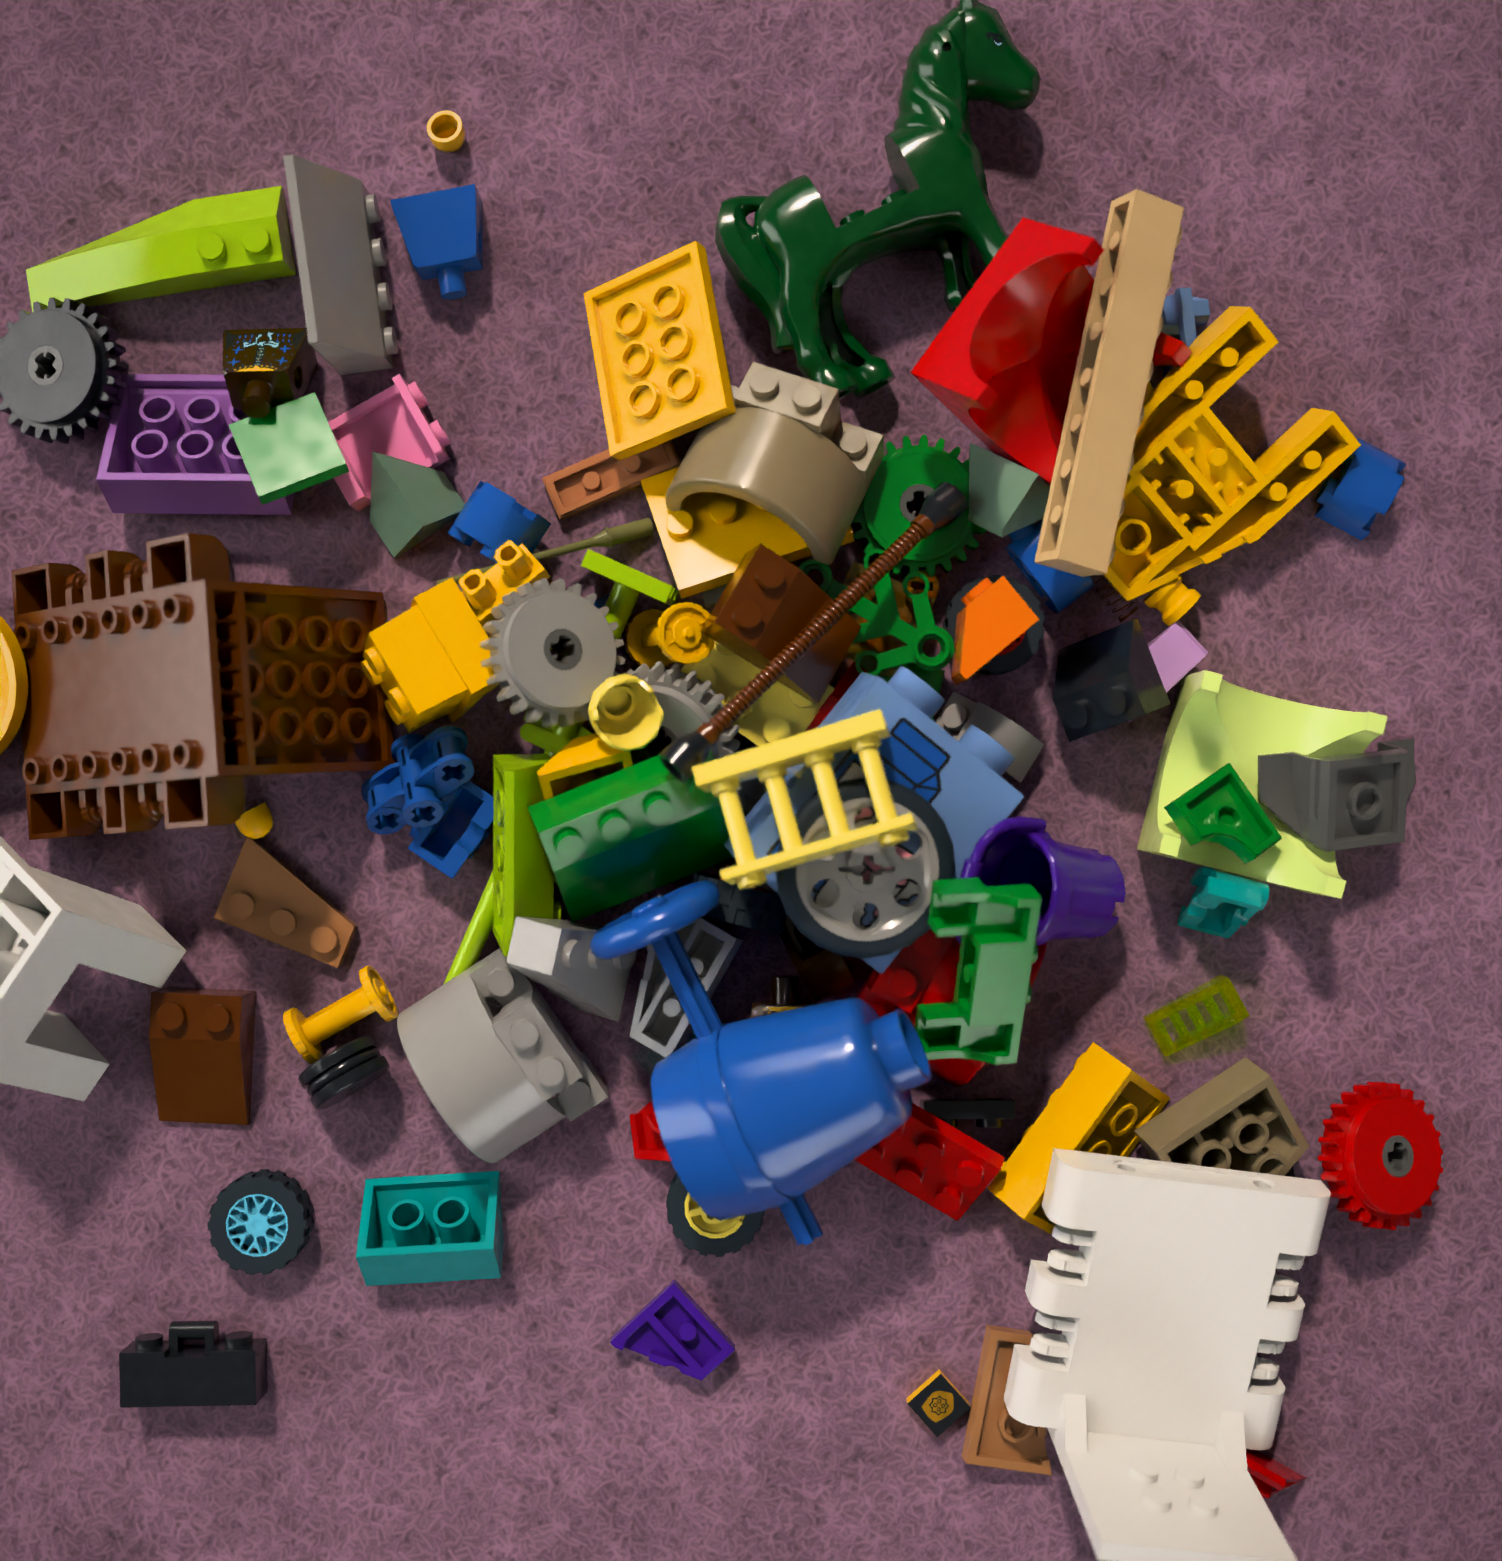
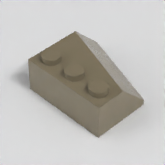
[1134,1057,1309,1176]

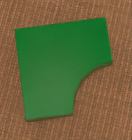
[1164,763,1282,864]

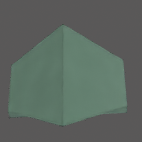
[968,442,1050,537]
[370,452,465,559]

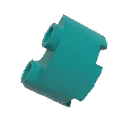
[1177,866,1269,939]

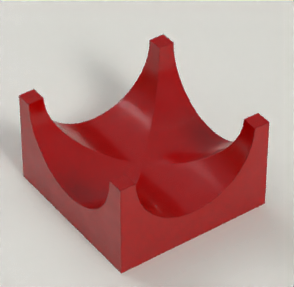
[910,217,1192,487]

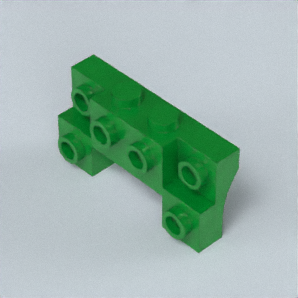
[915,877,1042,1065]

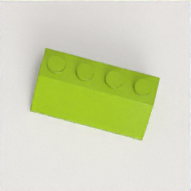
[493,754,561,956]

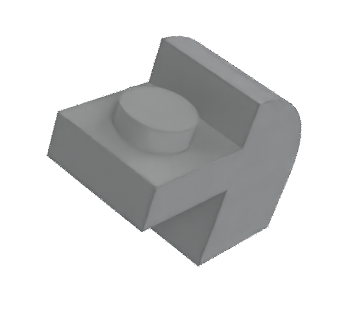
[935,692,1044,783]

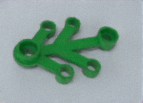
[799,548,954,676]

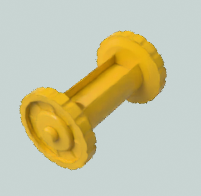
[624,602,715,669]
[283,965,398,1064]

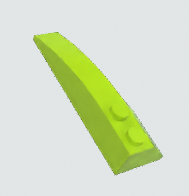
[26,186,296,312]

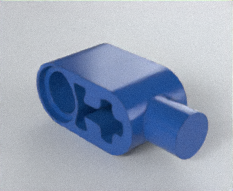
[1006,519,1094,614]

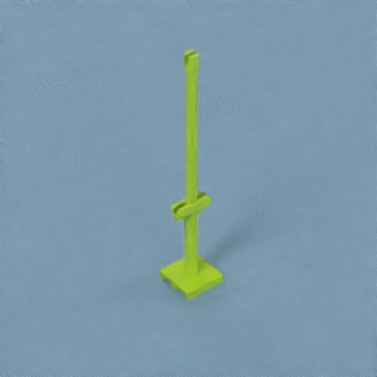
[443,549,679,985]

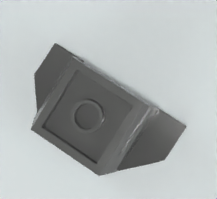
[1258,738,1416,852]

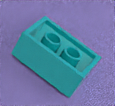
[356,1171,504,1286]

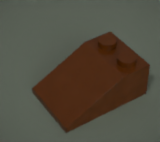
[700,543,861,705]
[149,987,256,1125]

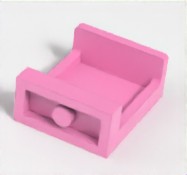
[328,374,451,511]

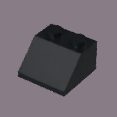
[1053,619,1170,742]

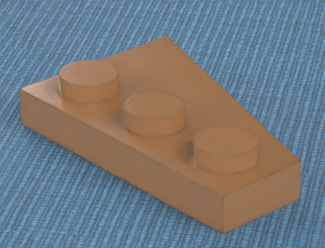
[214,837,358,968]
[961,1324,1052,1476]

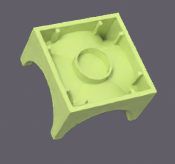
[1137,670,1388,899]

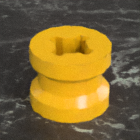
[1143,574,1201,627]

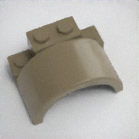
[665,362,884,565]

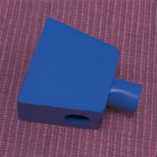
[390,184,483,300]

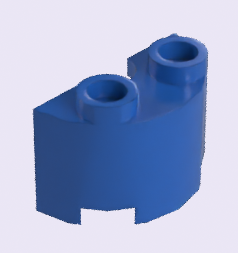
[1314,438,1407,540]
[447,481,551,564]
[408,781,493,879]

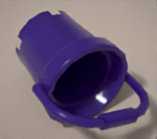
[956,817,1126,946]

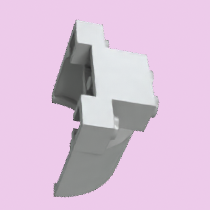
[397,948,608,1163]

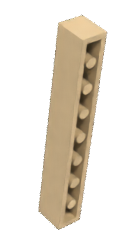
[1034,189,1184,577]

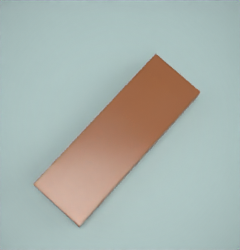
[542,440,681,521]

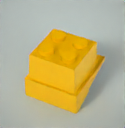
[361,577,499,733]

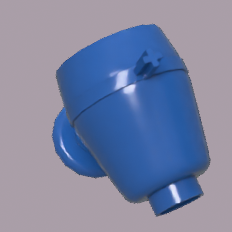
[590,880,932,1245]

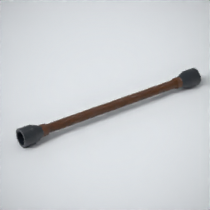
[659,482,968,783]

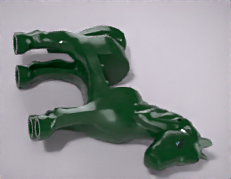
[715,0,1041,400]

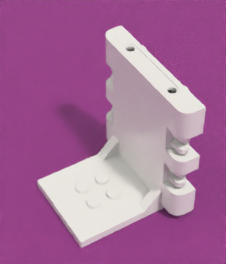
[1004,1148,1331,1561]

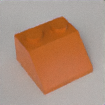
[951,576,1039,685]

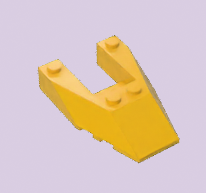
[1103,306,1361,601]

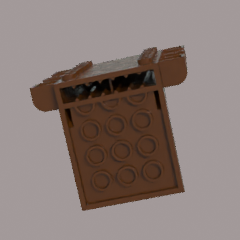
[11,533,395,840]

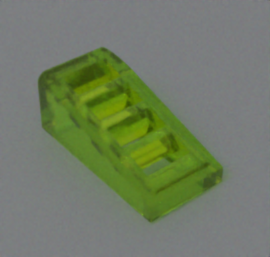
[1143,974,1250,1057]

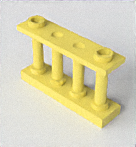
[692,709,918,889]

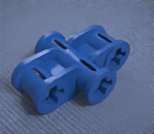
[361,726,474,835]

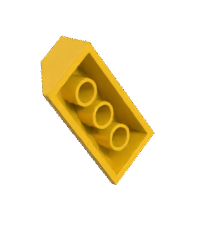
[987,1042,1170,1235]

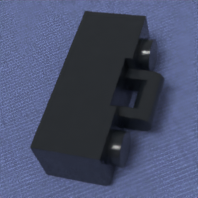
[119,1320,268,1408]

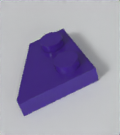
[610,1279,735,1381]

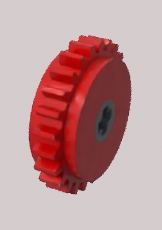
[1318,1082,1444,1230]

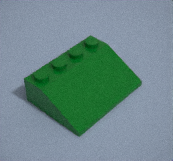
[527,751,733,923]

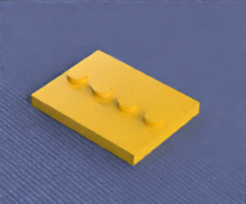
[584,241,735,461]
[640,467,854,599]

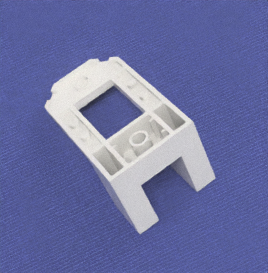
[0,836,186,1101]

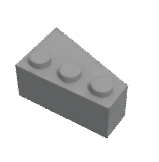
[506,916,636,1022]

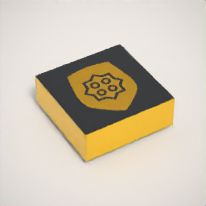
[906,1369,971,1437]

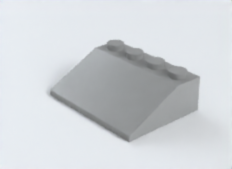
[283,154,398,375]

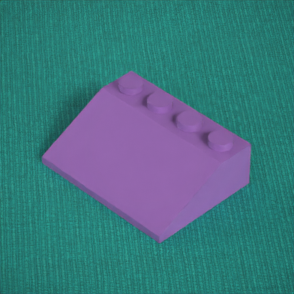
[96,374,295,515]

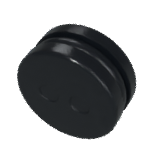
[298,1035,390,1110]

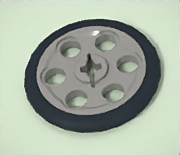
[776,777,955,958]

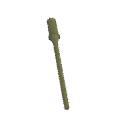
[436,517,654,585]

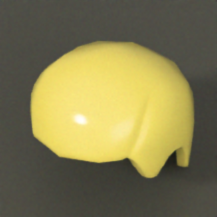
[588,673,664,752]

